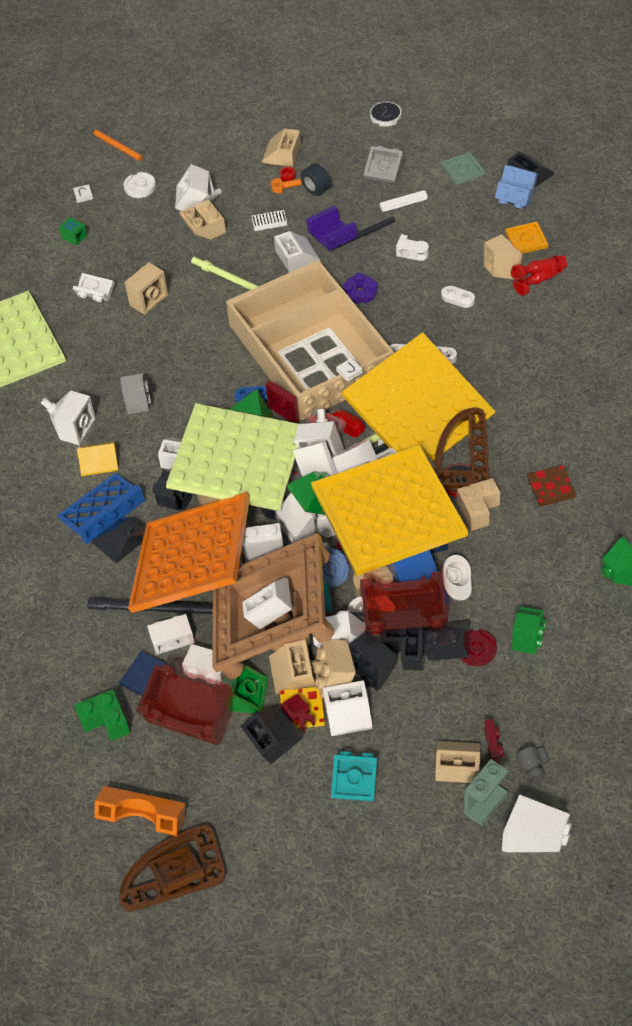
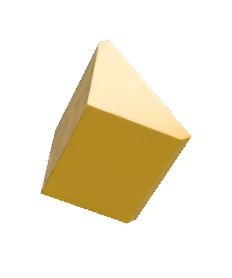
[77,441,118,476]

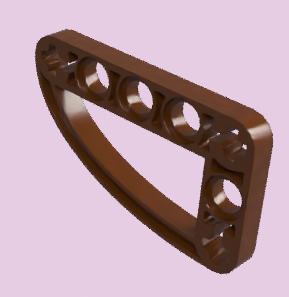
[434,407,489,490]
[119,825,226,912]

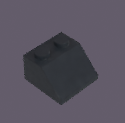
[423,621,470,661]

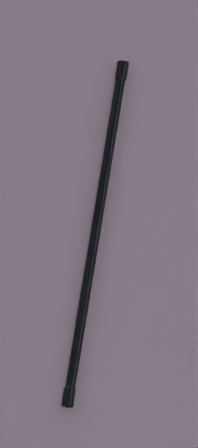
[88,597,443,627]

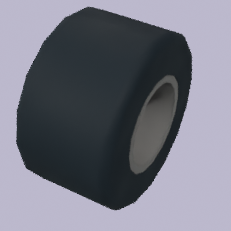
[300,163,331,196]

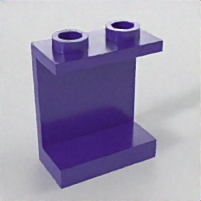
[306,206,358,251]

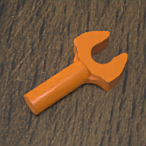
[271,178,302,193]

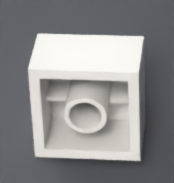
[175,164,222,211]
[41,390,96,445]
[294,409,344,456]

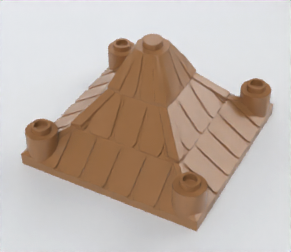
[212,533,335,679]

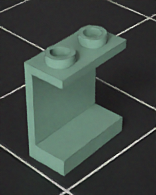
[464,759,509,826]

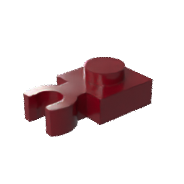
[281,694,315,732]

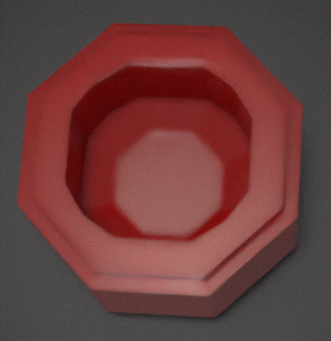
[279,167,296,182]

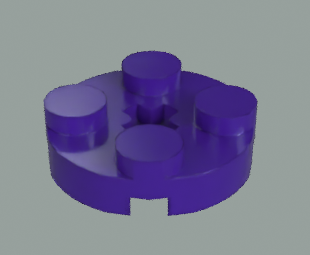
[343,273,377,304]

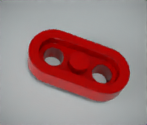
[331,409,365,438]

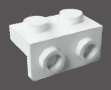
[73,273,115,302]

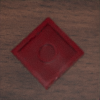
[265,380,300,423]

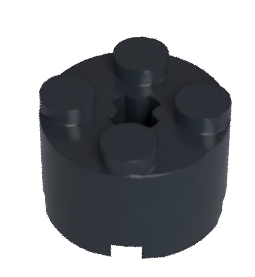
[152,469,193,511]

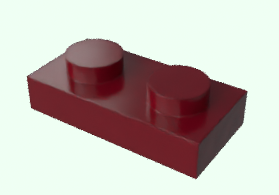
[484,719,503,765]

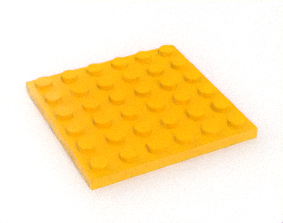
[341,332,496,462]
[311,445,468,576]

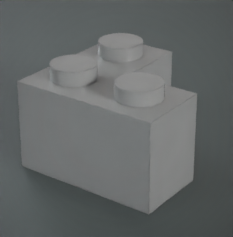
[120,373,151,414]

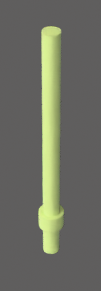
[191,257,259,290]

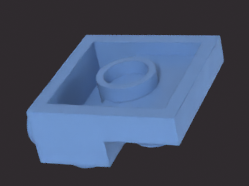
[495,165,538,209]

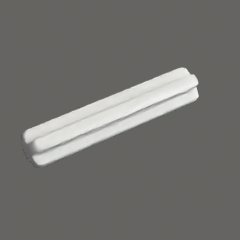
[380,190,427,212]

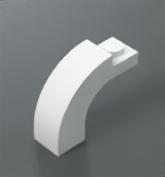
[331,439,376,473]

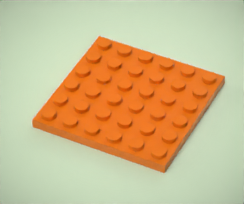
[128,492,250,613]

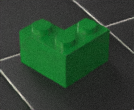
[512,606,546,654]
[74,689,130,741]

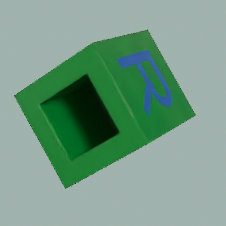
[59,217,87,246]

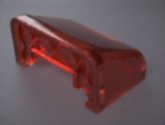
[359,572,448,635]
[136,664,234,746]

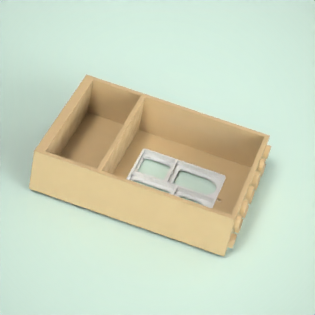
[226,260,394,421]

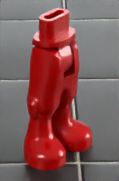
[511,255,567,296]

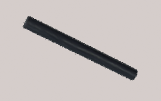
[336,216,395,249]

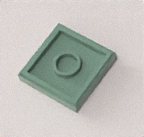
[441,152,485,185]

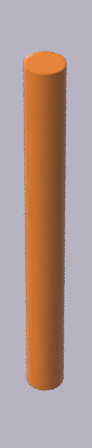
[93,129,143,161]

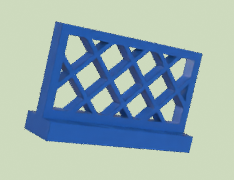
[57,473,145,544]

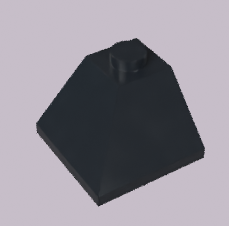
[91,518,144,563]

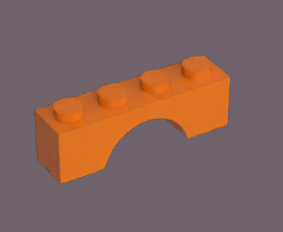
[95,786,185,836]

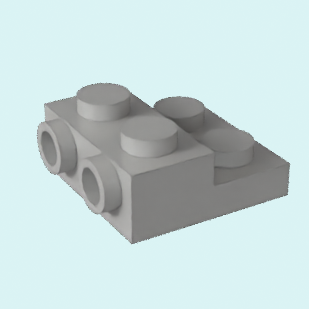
[363,146,404,183]

